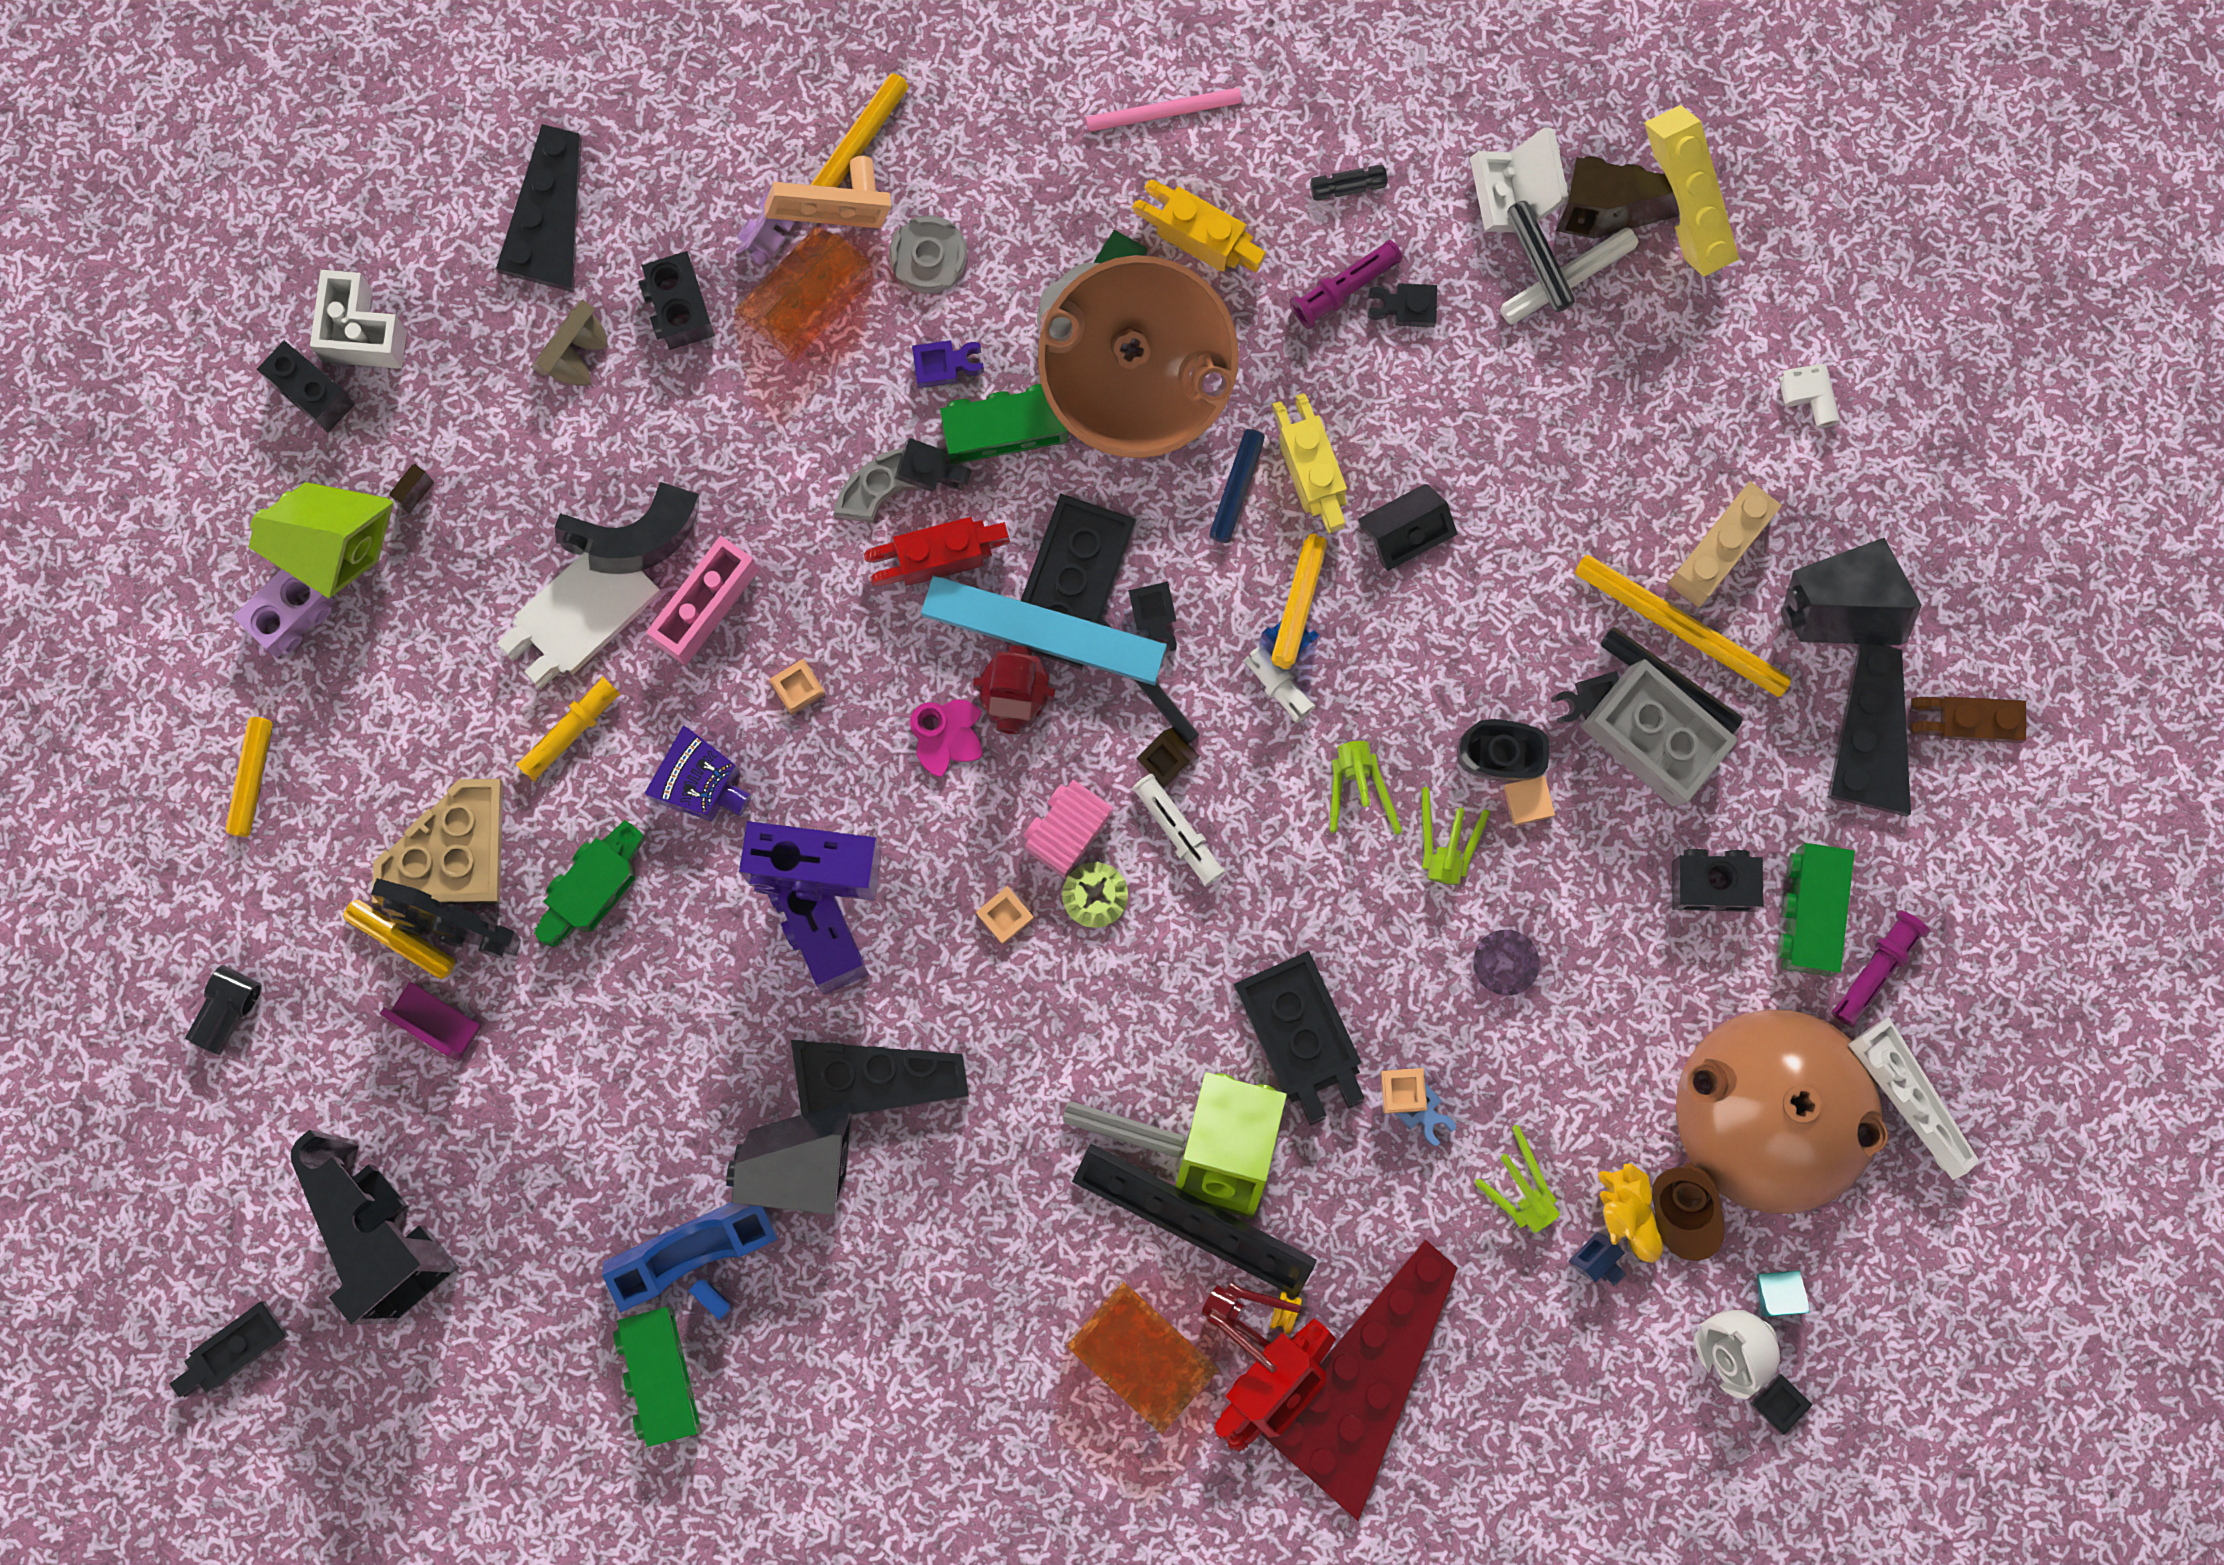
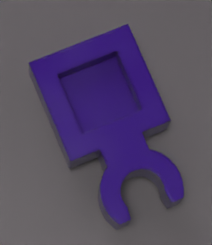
[912,340,984,389]

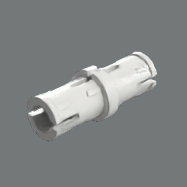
[1243,645,1316,723]

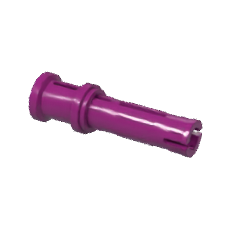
[1290,239,1403,329]
[1831,910,1930,1028]

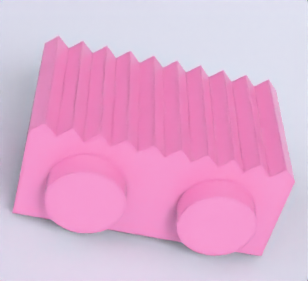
[1023,779,1113,879]

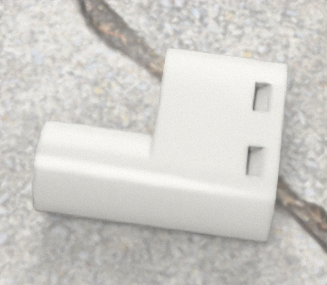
[1779,364,1840,429]

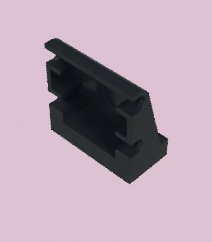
[290,1129,459,1325]

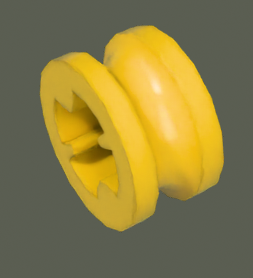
[1269,1291,1302,1335]

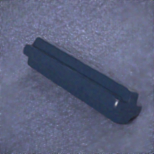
[1209,429,1265,543]

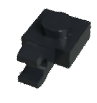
[894,438,972,492]

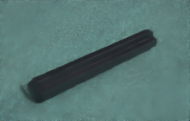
[1601,627,1743,734]

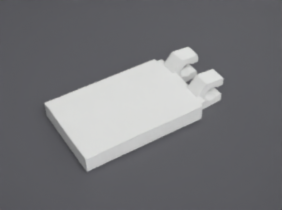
[497,552,661,690]

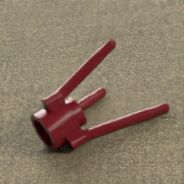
[1201,1282,1301,1373]

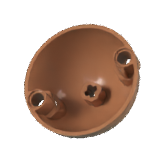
[1038,255,1239,458]
[1676,1009,1888,1214]

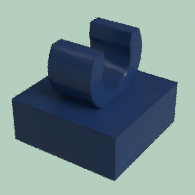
[1568,1232,1626,1286]

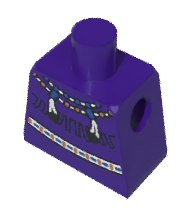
[644,725,752,821]

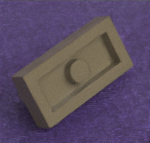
[530,299,608,385]

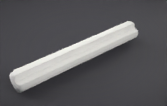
[1500,227,1638,324]

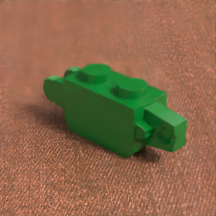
[534,820,646,948]

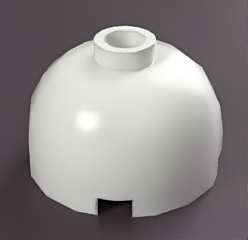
[1694,1310,1780,1399]

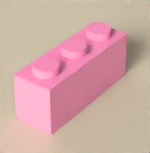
[646,535,759,667]

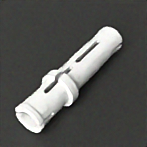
[1132,773,1226,887]

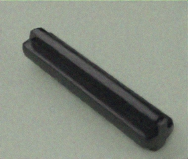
[1507,200,1575,312]

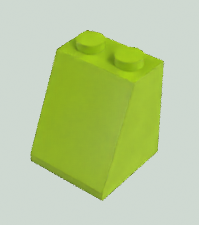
[248,482,394,599]
[1175,1072,1287,1219]

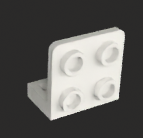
[1470,128,1568,232]

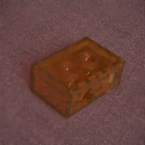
[1064,1279,1219,1435]

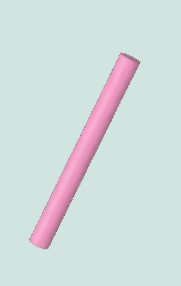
[1086,87,1242,132]

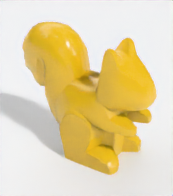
[1598,1163,1664,1263]

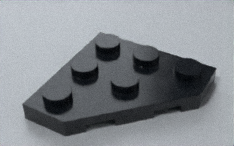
[371,878,521,958]

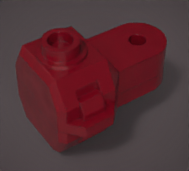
[973,645,1056,735]

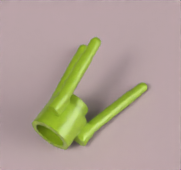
[1329,741,1402,835]
[1421,787,1490,885]
[1475,1125,1560,1233]

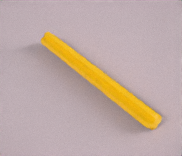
[1575,555,1792,697]

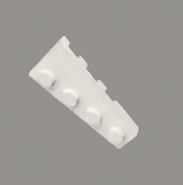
[1848,1017,1980,1180]

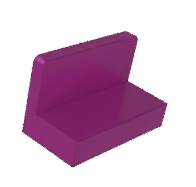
[379,982,482,1061]

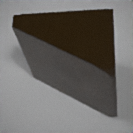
[1136,727,1199,788]

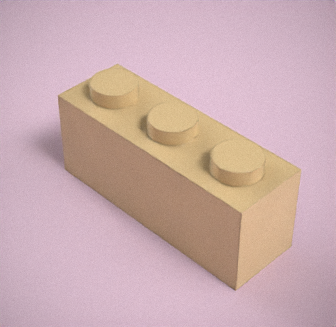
[1667,481,1782,608]

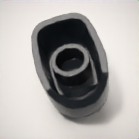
[1457,719,1550,781]

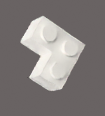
[310,270,407,369]

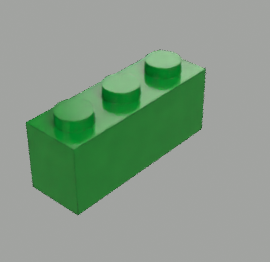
[940,384,1068,464]
[1777,843,1855,977]
[613,1307,702,1448]

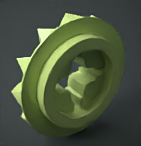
[1062,861,1128,928]

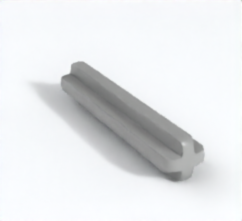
[1063,1101,1185,1157]

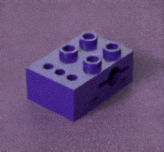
[739,821,882,901]
[768,889,869,995]

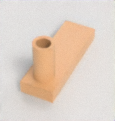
[764,156,891,229]

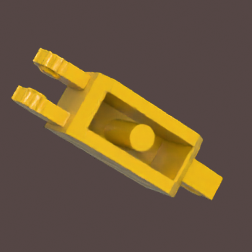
[1131,179,1266,273]

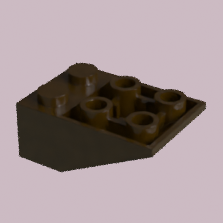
[1556,156,1680,239]

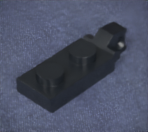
[169,1301,289,1398]

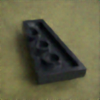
[496,124,582,292]
[1827,644,1911,817]
[791,1039,969,1116]

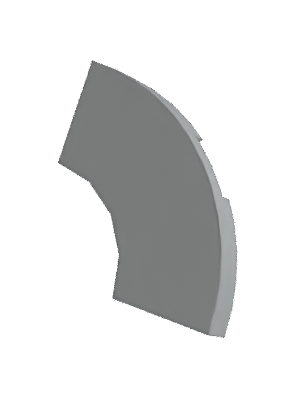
[833,448,919,523]

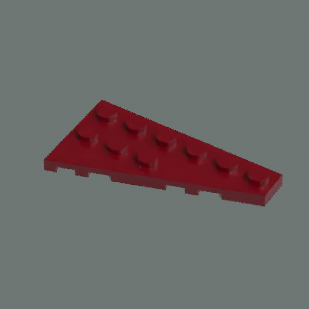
[1260,1239,1458,1521]

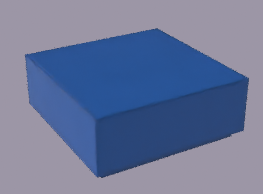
[688,1279,734,1320]

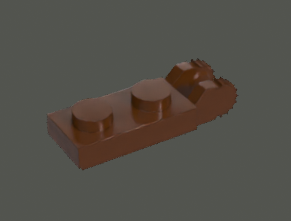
[1911,696,2026,743]

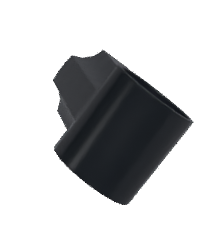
[185,965,262,1055]

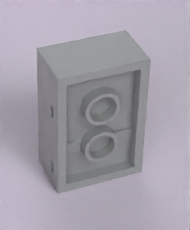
[1580,659,1738,807]

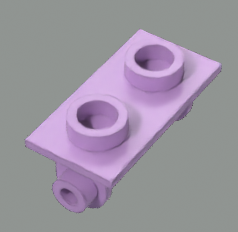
[736,181,795,265]

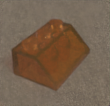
[734,227,874,363]

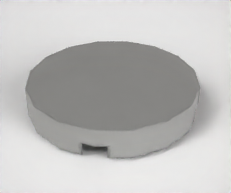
[889,215,968,294]

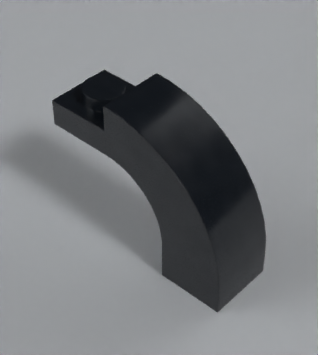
[554,482,699,574]

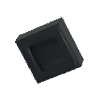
[1750,1374,1813,1435]

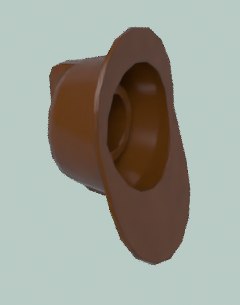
[1652,1163,1725,1261]

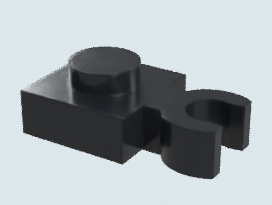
[1368,283,1437,328]
[1128,581,1177,652]
[1551,671,1619,724]

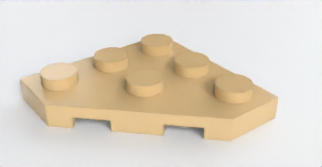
[372,779,503,905]

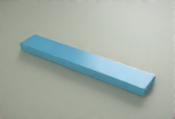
[921,575,1167,686]

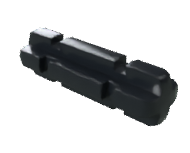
[1310,164,1388,201]

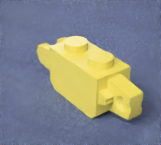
[1272,393,1347,534]

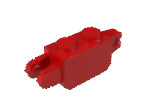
[863,516,1010,587]
[1213,1318,1336,1452]

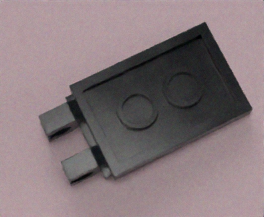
[1233,951,1365,1126]

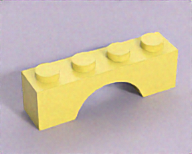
[1644,105,1740,277]

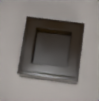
[389,464,434,514]

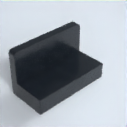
[1358,484,1458,571]

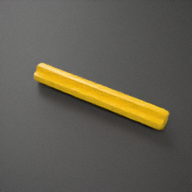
[810,73,909,188]
[1271,533,1327,670]

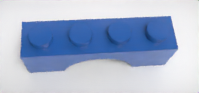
[602,1202,778,1313]

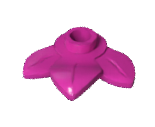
[910,699,982,777]

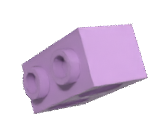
[232,569,336,658]

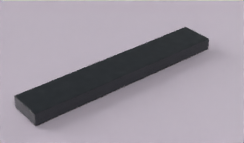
[1072,1144,1317,1297]

